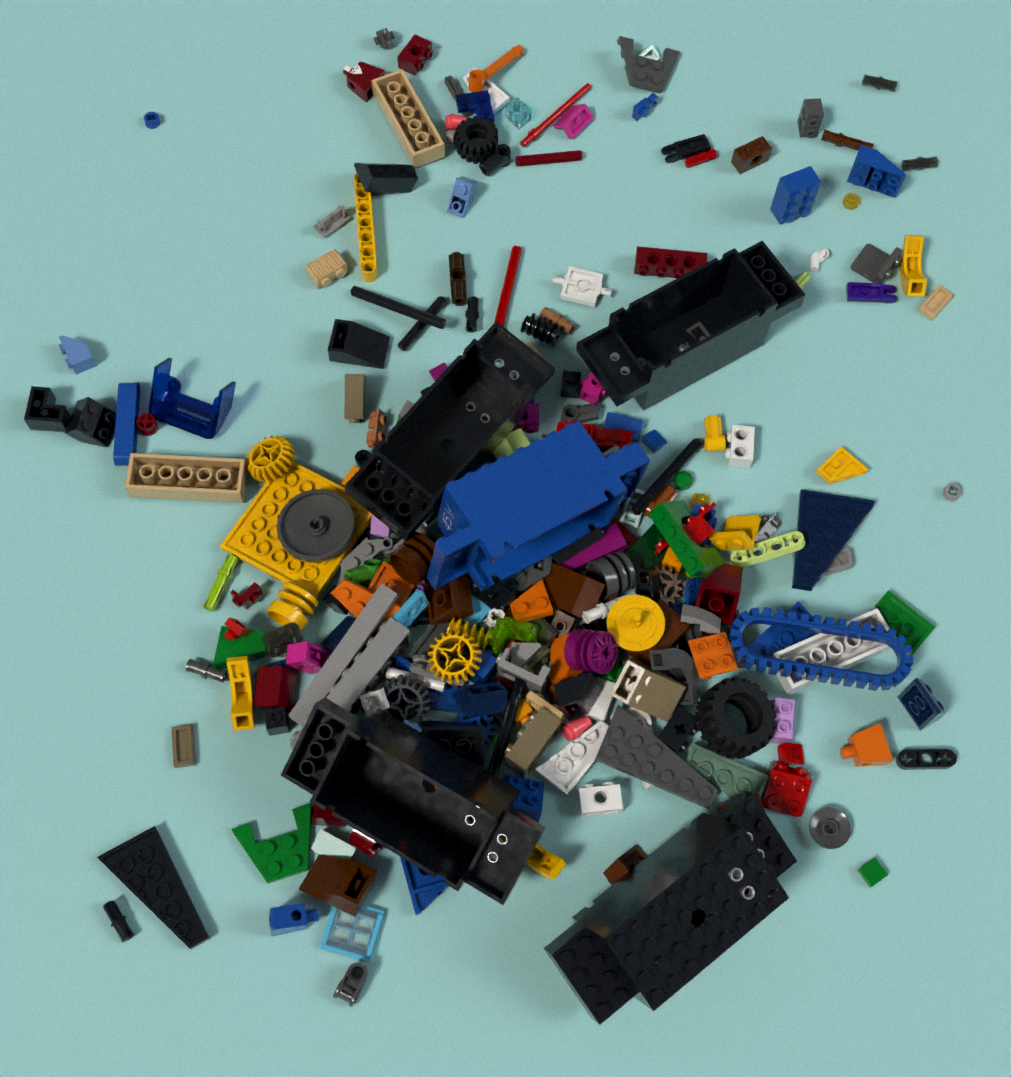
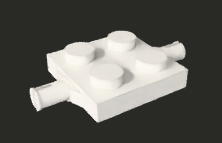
[552,266,612,307]

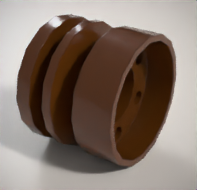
[389,532,435,585]

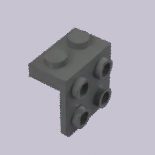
[850,244,902,283]

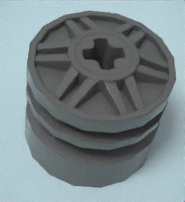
[586,551,636,600]

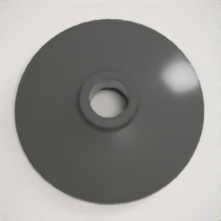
[809,807,851,849]

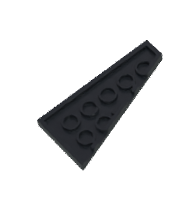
[97,826,210,949]

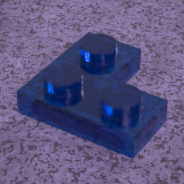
[455,90,495,123]

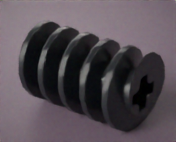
[520,313,561,347]

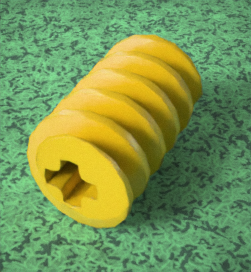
[446,617,491,650]

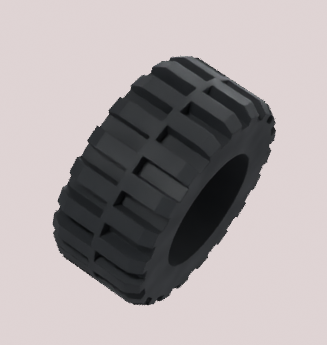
[695,677,777,759]

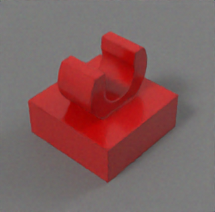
[224,618,251,641]

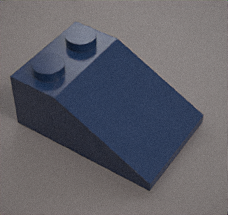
[897,678,945,731]

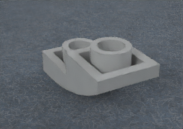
[681,604,721,634]

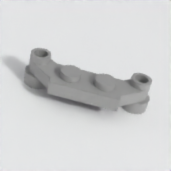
[338,537,395,584]

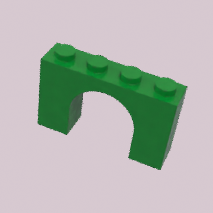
[648,500,725,577]

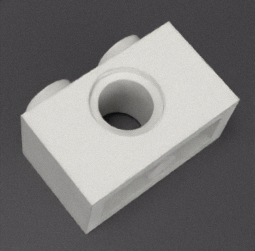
[578,782,623,817]

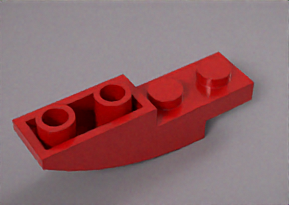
[556,421,633,452]

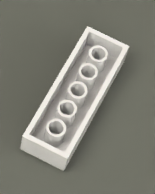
[771,608,891,695]

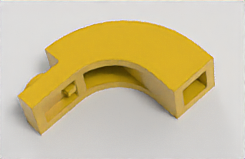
[899,235,927,297]
[227,656,255,731]
[500,835,566,880]

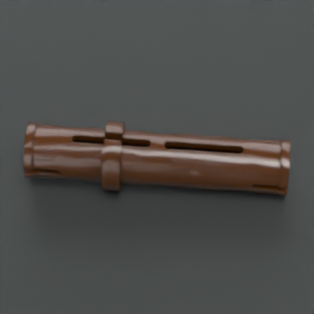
[821,129,874,151]

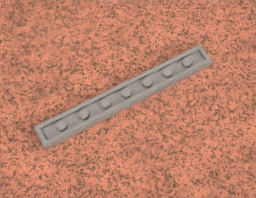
[288,583,399,727]

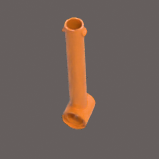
[469,45,524,93]

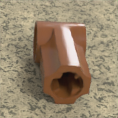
[643,486,678,519]

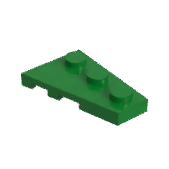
[875,590,935,656]

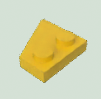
[815,446,869,485]

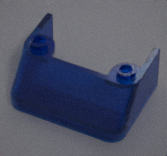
[148,358,236,439]

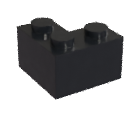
[24,386,71,432]

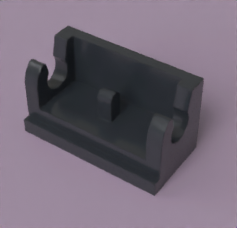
[471,576,515,613]

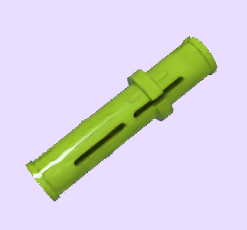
[203,554,239,612]

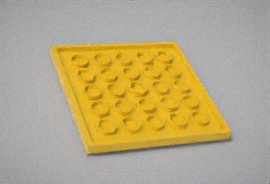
[220,462,372,600]

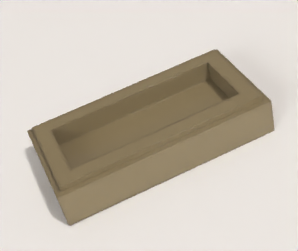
[171,724,195,768]

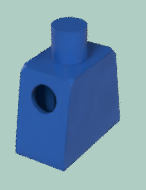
[268,904,319,937]

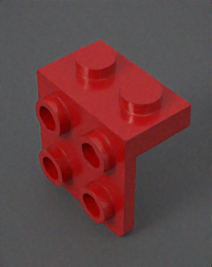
[762,761,812,817]

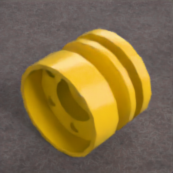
[266,582,319,633]

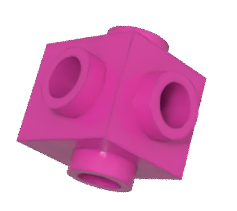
[580,373,606,406]

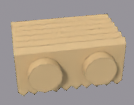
[305,249,348,289]

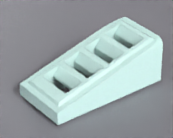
[620,489,646,528]

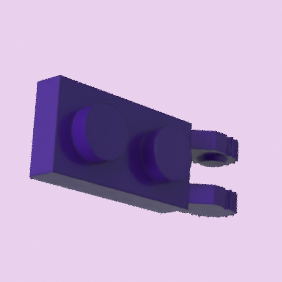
[846,282,897,304]

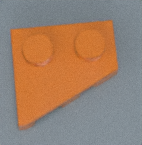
[510,580,553,625]

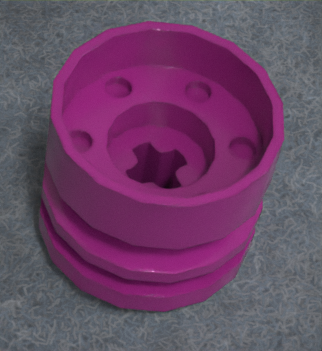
[564,628,618,674]

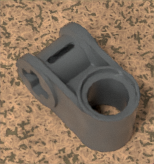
[333,962,369,1007]

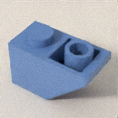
[447,176,478,217]
[59,335,97,375]

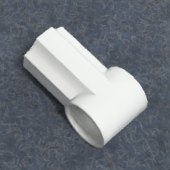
[480,608,505,641]

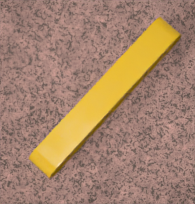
[354,173,378,282]

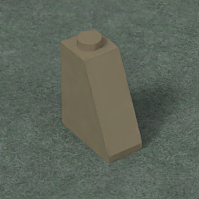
[344,374,367,423]

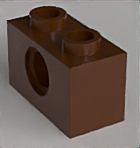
[731,136,772,174]

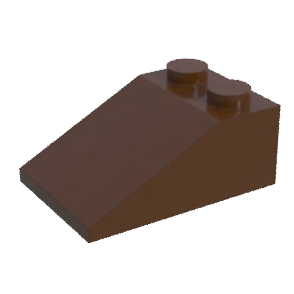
[543,563,606,618]

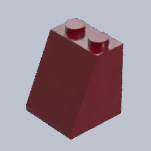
[695,563,743,625]

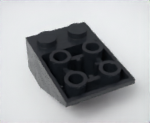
[328,319,390,369]

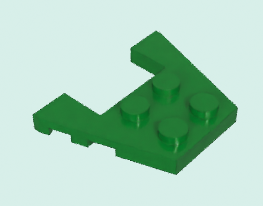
[232,804,312,884]

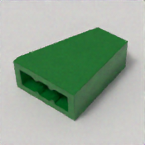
[213,626,273,669]

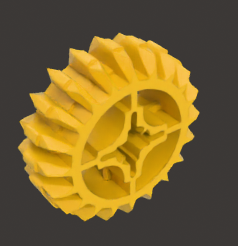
[246,435,296,483]
[427,630,482,685]

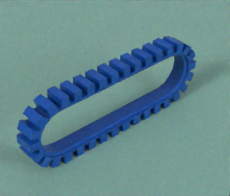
[728,607,914,691]

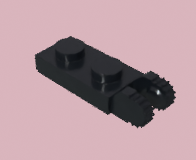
[661,134,711,164]

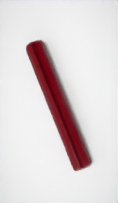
[515,150,582,166]

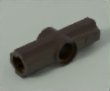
[449,252,467,306]

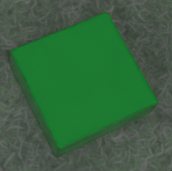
[857,858,888,888]

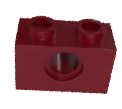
[397,34,433,76]

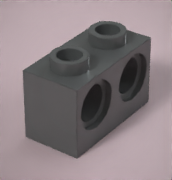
[797,98,824,138]

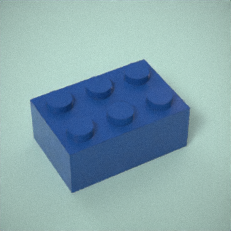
[770,166,821,225]

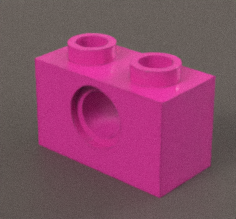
[286,641,331,675]

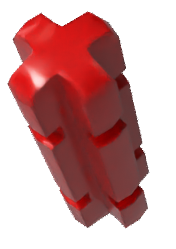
[684,149,717,168]

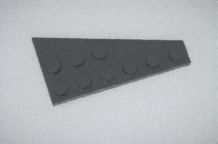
[595,704,717,810]

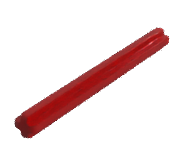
[494,245,522,327]

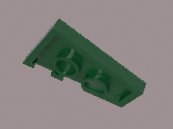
[625,523,666,576]

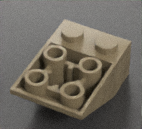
[610,657,686,722]

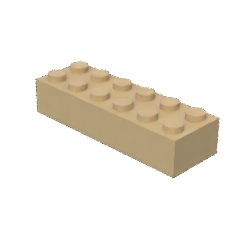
[371,69,445,169]
[125,453,248,503]

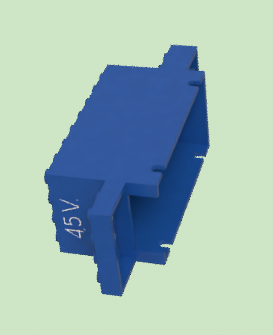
[427,421,651,592]

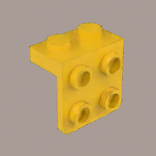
[709,515,761,551]

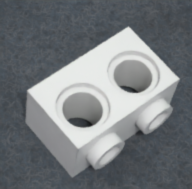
[725,425,755,468]

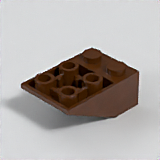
[299,855,377,917]

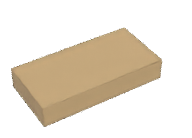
[918,285,954,320]

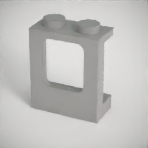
[496,648,550,694]

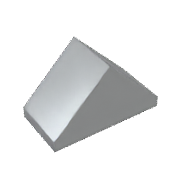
[511,642,547,669]

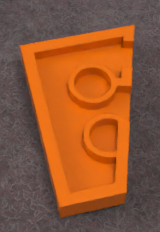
[331,578,402,633]

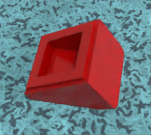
[777,743,804,765]

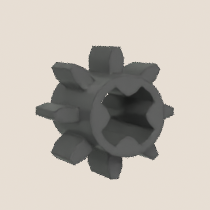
[374,28,395,48]

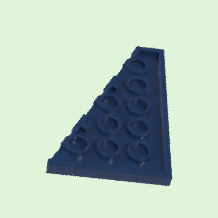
[792,489,875,591]

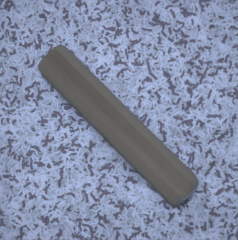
[444,75,471,117]

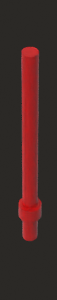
[520,83,591,147]

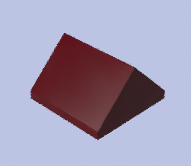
[253,666,298,712]

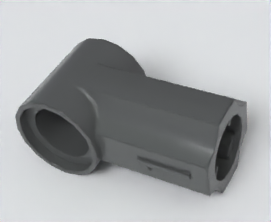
[560,403,599,423]

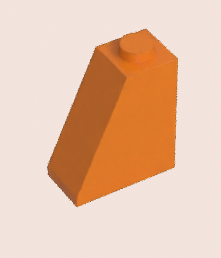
[550,628,584,684]

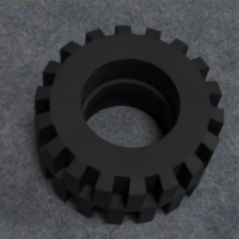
[455,116,498,164]

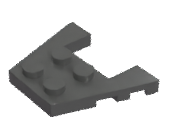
[617,36,679,94]

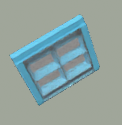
[320,905,384,962]

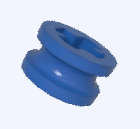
[144,112,160,129]

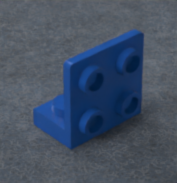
[503,775,544,823]

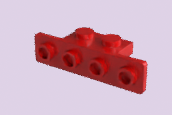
[654,502,716,556]

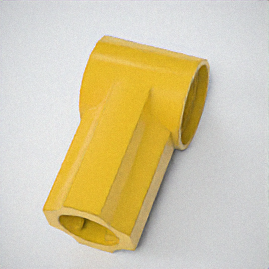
[704,415,726,452]

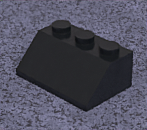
[354,163,418,192]

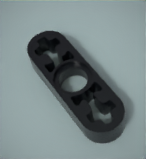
[896,749,957,770]

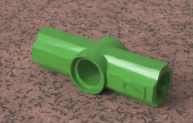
[343,557,391,585]

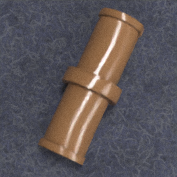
[540,307,575,335]

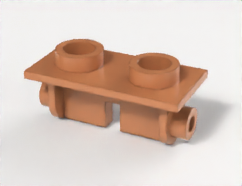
[366,408,388,448]

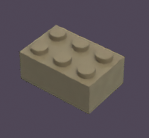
[504,707,561,779]

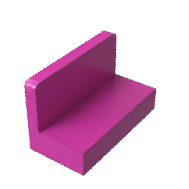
[553,104,594,139]

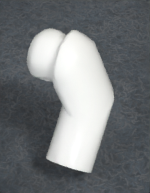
[810,248,829,272]

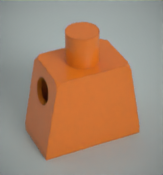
[840,723,893,767]

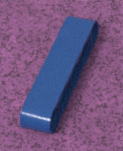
[113,382,140,466]

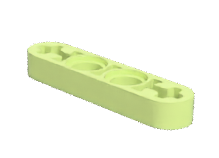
[731,531,806,568]

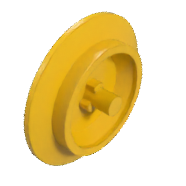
[607,595,665,652]

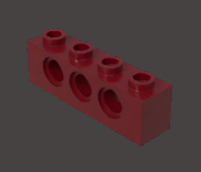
[634,246,707,279]

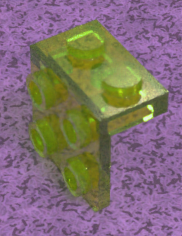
[489,617,538,654]

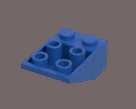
[847,145,906,198]

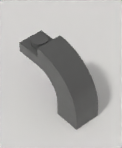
[649,648,701,705]

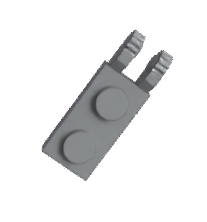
[409,654,465,686]

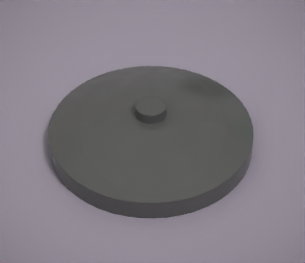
[277,489,355,563]

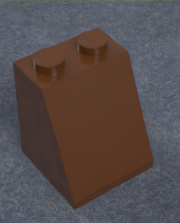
[624,599,690,666]

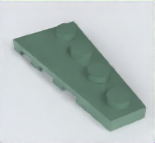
[685,743,769,800]

